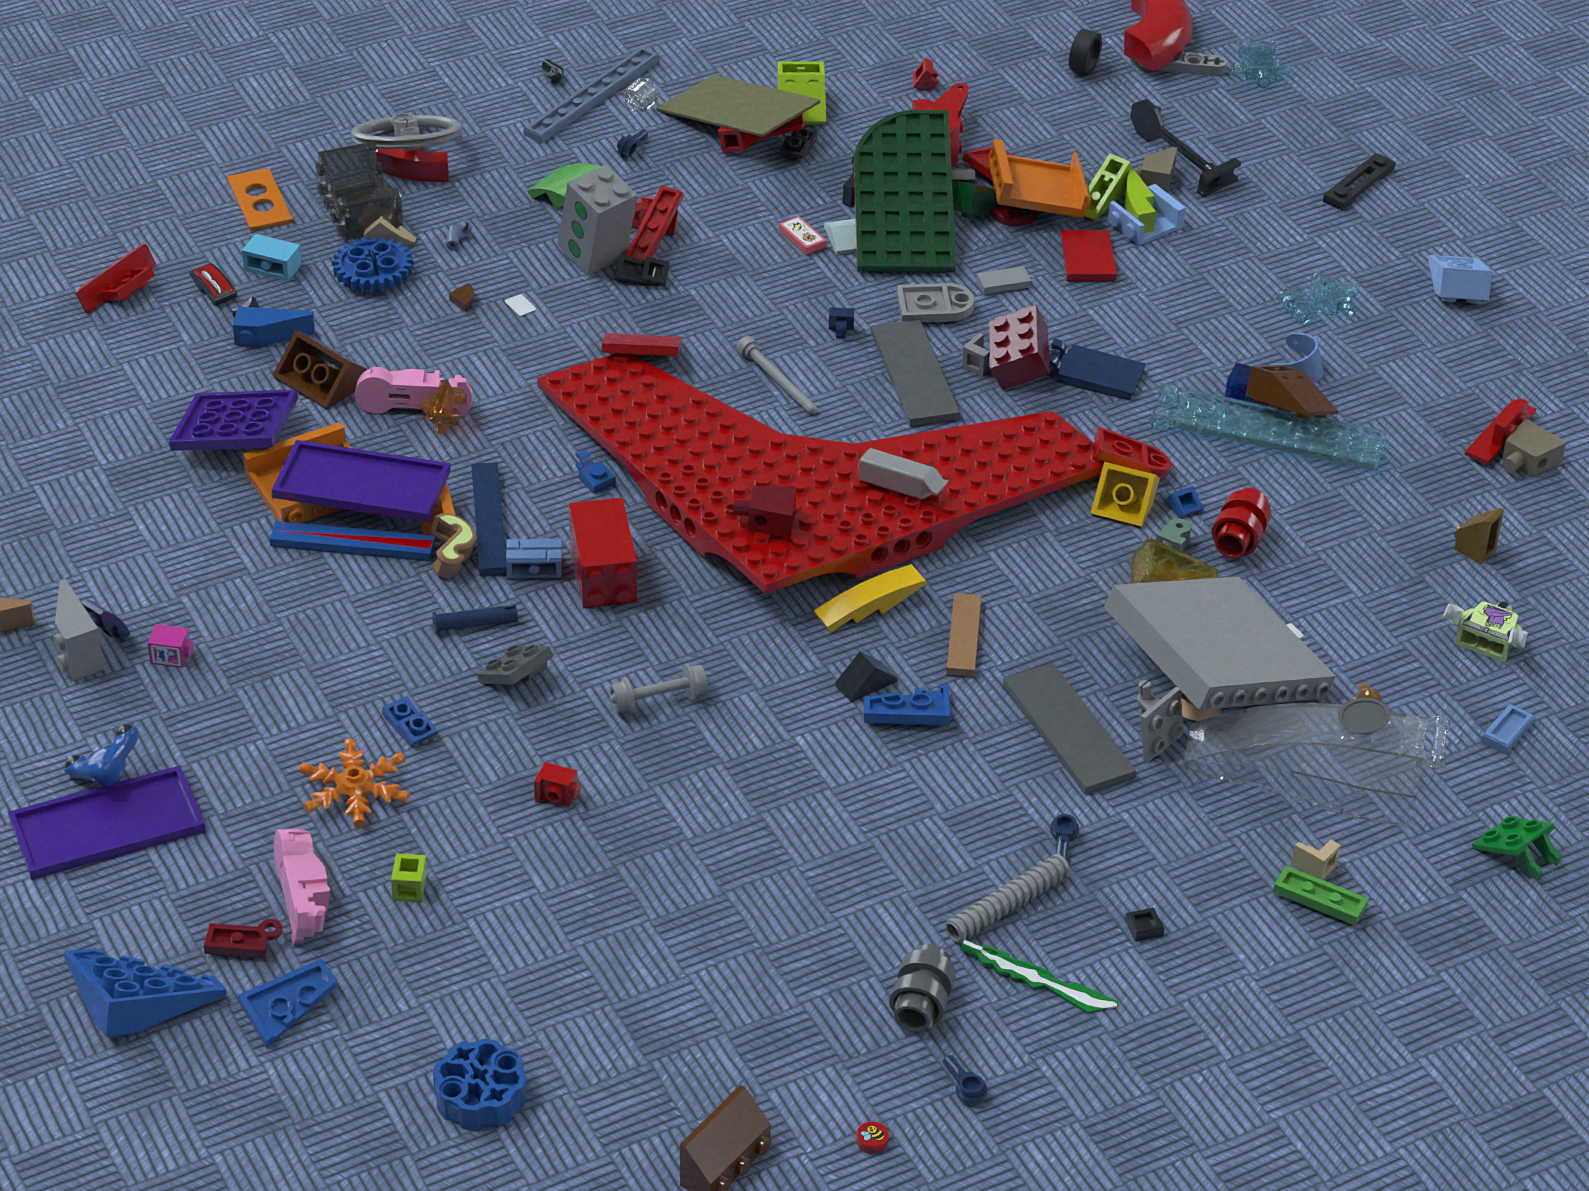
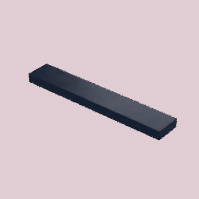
[471,462,507,576]

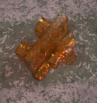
[420,380,466,433]

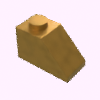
[1454,508,1504,564]

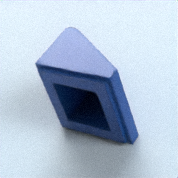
[1165,486,1204,518]

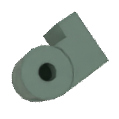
[1154,518,1191,563]

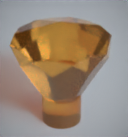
[1354,682,1382,701]

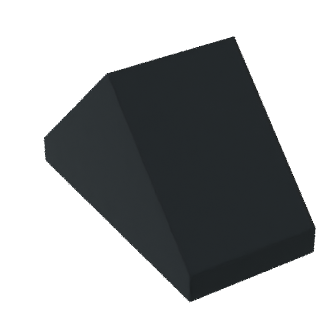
[835,651,898,702]

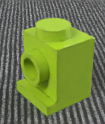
[391,853,427,902]

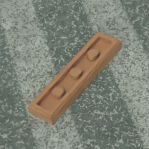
[946,593,981,677]

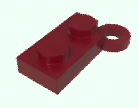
[203,919,283,958]

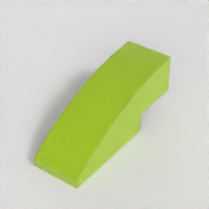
[1125,169,1156,233]

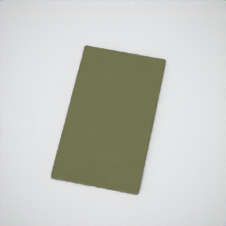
[656,75,821,136]

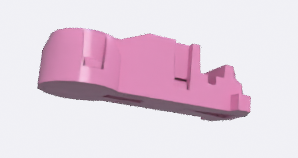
[354,367,472,416]
[274,828,330,945]

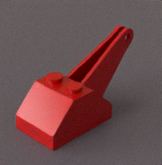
[912,83,969,168]

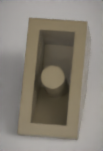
[1137,147,1177,193]

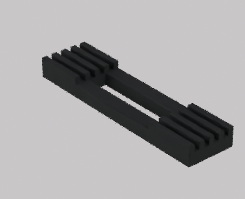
[1323,153,1396,211]

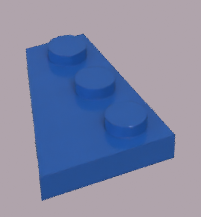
[864,684,950,726]
[238,958,336,1048]

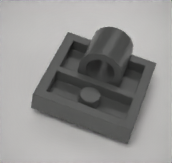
[477,644,554,685]

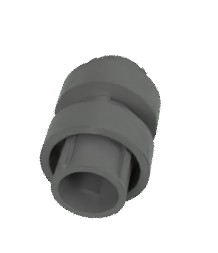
[889,944,956,1032]

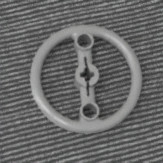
[351,113,462,150]

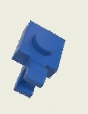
[575,449,616,494]

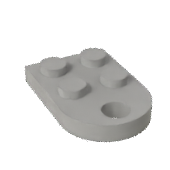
[896,283,974,323]

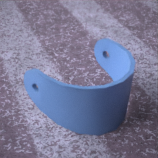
[1271,333,1324,383]

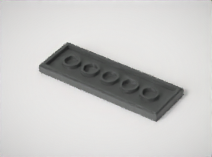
[871,319,960,426]
[1003,663,1136,794]

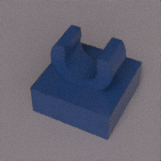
[829,307,855,338]

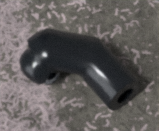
[542,59,564,83]

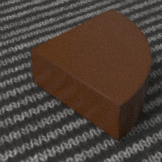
[449,283,474,312]

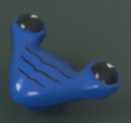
[63,724,139,787]

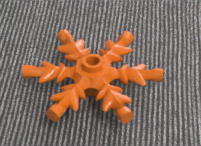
[299,738,410,828]

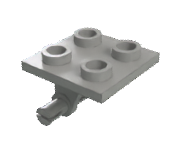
[1137,680,1184,763]

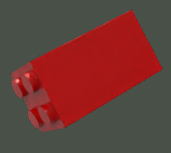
[569,497,637,608]

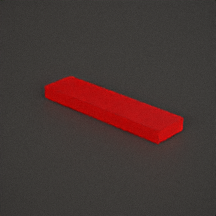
[625,185,684,260]

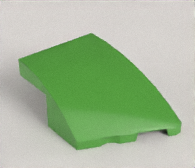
[527,163,601,209]

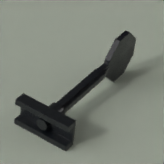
[1130,99,1242,198]

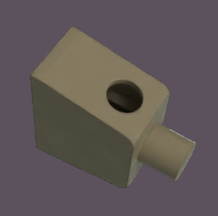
[1503,419,1566,476]

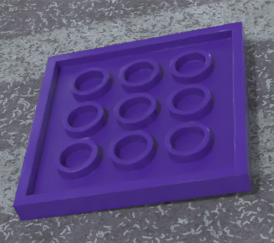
[169,389,298,451]

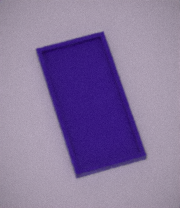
[271,440,451,522]
[8,765,206,880]

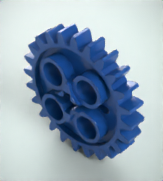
[332,236,414,294]

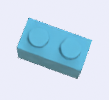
[242,234,302,281]

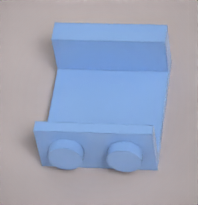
[1108,184,1186,246]

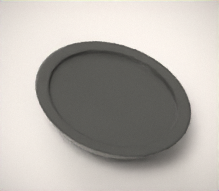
[1338,698,1391,735]

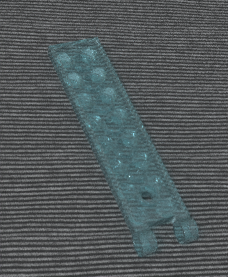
[1149,384,1387,471]

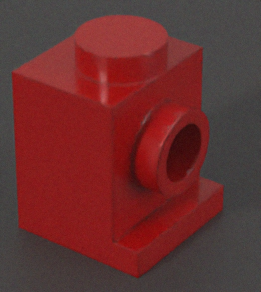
[534,762,581,806]

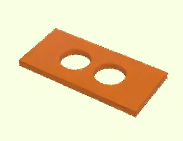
[227,168,293,231]

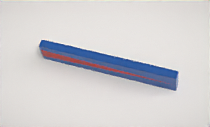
[269,521,436,561]

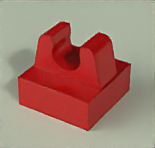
[912,58,939,91]

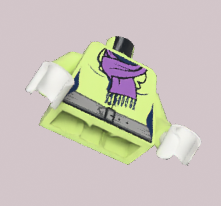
[1443,601,1528,663]

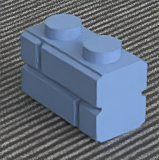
[506,538,562,579]

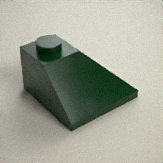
[952,180,998,219]

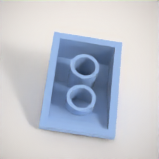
[1428,255,1492,304]

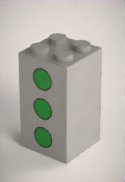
[557,164,637,275]

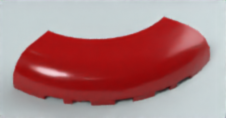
[1124,0,1193,71]

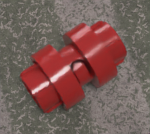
[1211,488,1272,559]

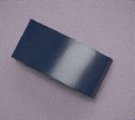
[81,599,130,641]

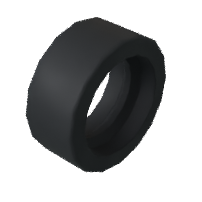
[1069,29,1102,75]

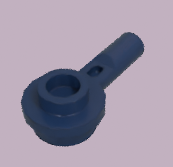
[617,129,648,158]
[1050,814,1079,861]
[943,1055,987,1104]

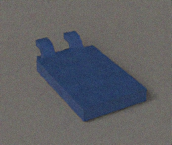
[1046,338,1146,401]

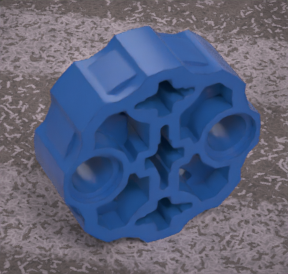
[433,1039,527,1131]

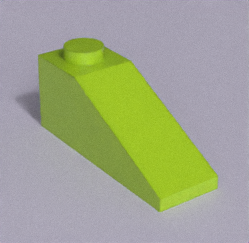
[1083,153,1133,222]

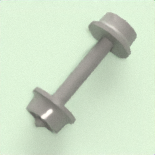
[609,663,709,715]

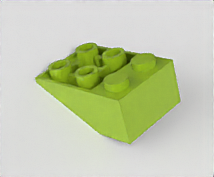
[777,62,826,126]

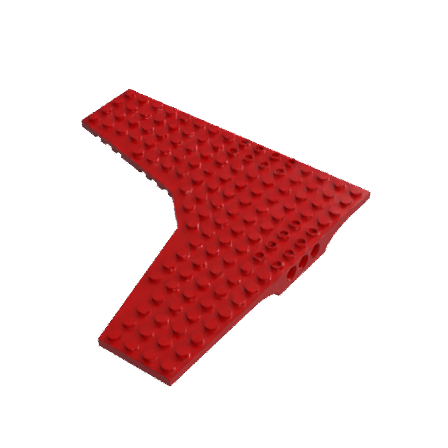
[537,353,1109,594]

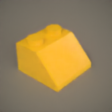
[1091,462,1160,527]

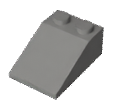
[53,579,104,681]

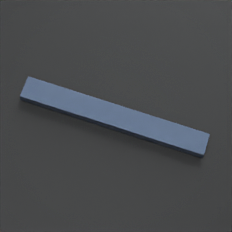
[523,47,659,144]

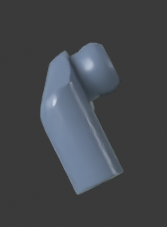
[446,220,473,250]

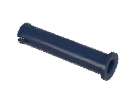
[432,604,518,634]

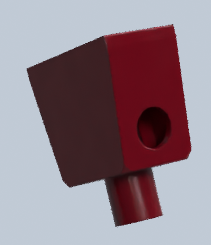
[733,486,797,538]

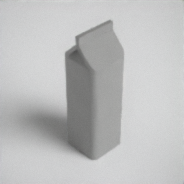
[858,448,948,500]

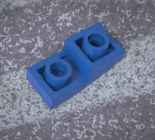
[382,696,438,745]

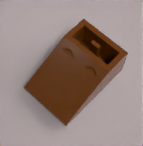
[1246,365,1338,419]

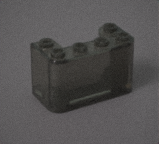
[315,141,403,241]

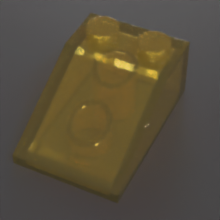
[1130,537,1218,584]

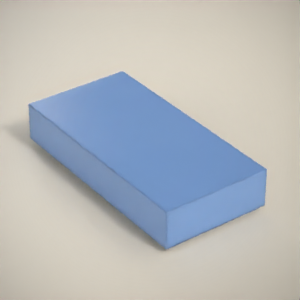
[1481,704,1535,754]

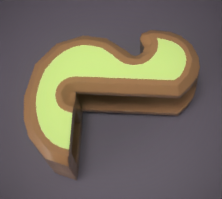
[430,513,477,578]

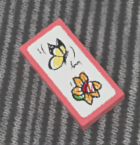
[779,216,827,255]

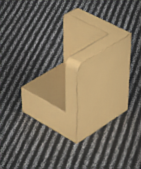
[1291,840,1341,880]

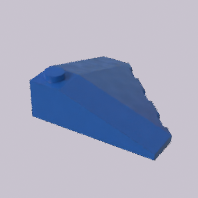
[64,948,227,1038]

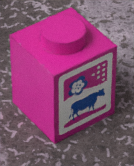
[148,624,194,668]

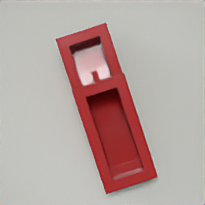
[375,147,449,182]

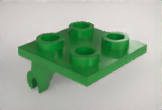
[1472,816,1561,880]

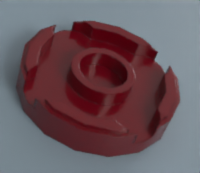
[990,204,1038,227]

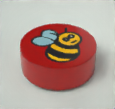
[856,1121,889,1154]

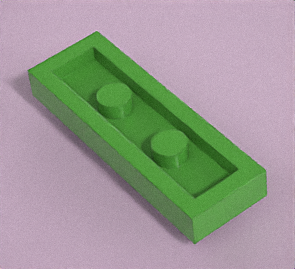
[1273,866,1369,926]

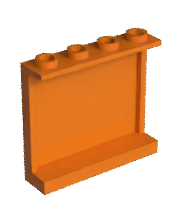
[988,139,1091,218]
[243,422,351,523]

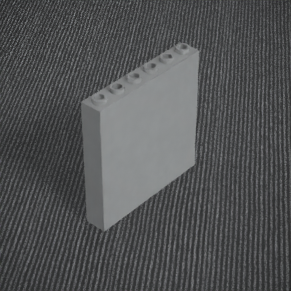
[1104,577,1336,710]

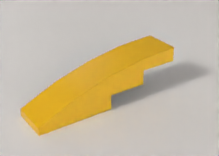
[814,564,927,633]

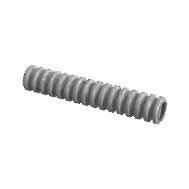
[946,854,1070,944]

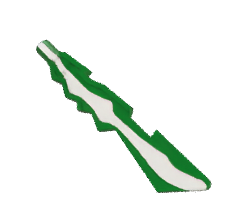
[961,939,1118,1014]

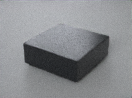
[1125,907,1164,942]

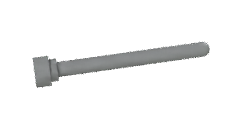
[736,336,817,414]

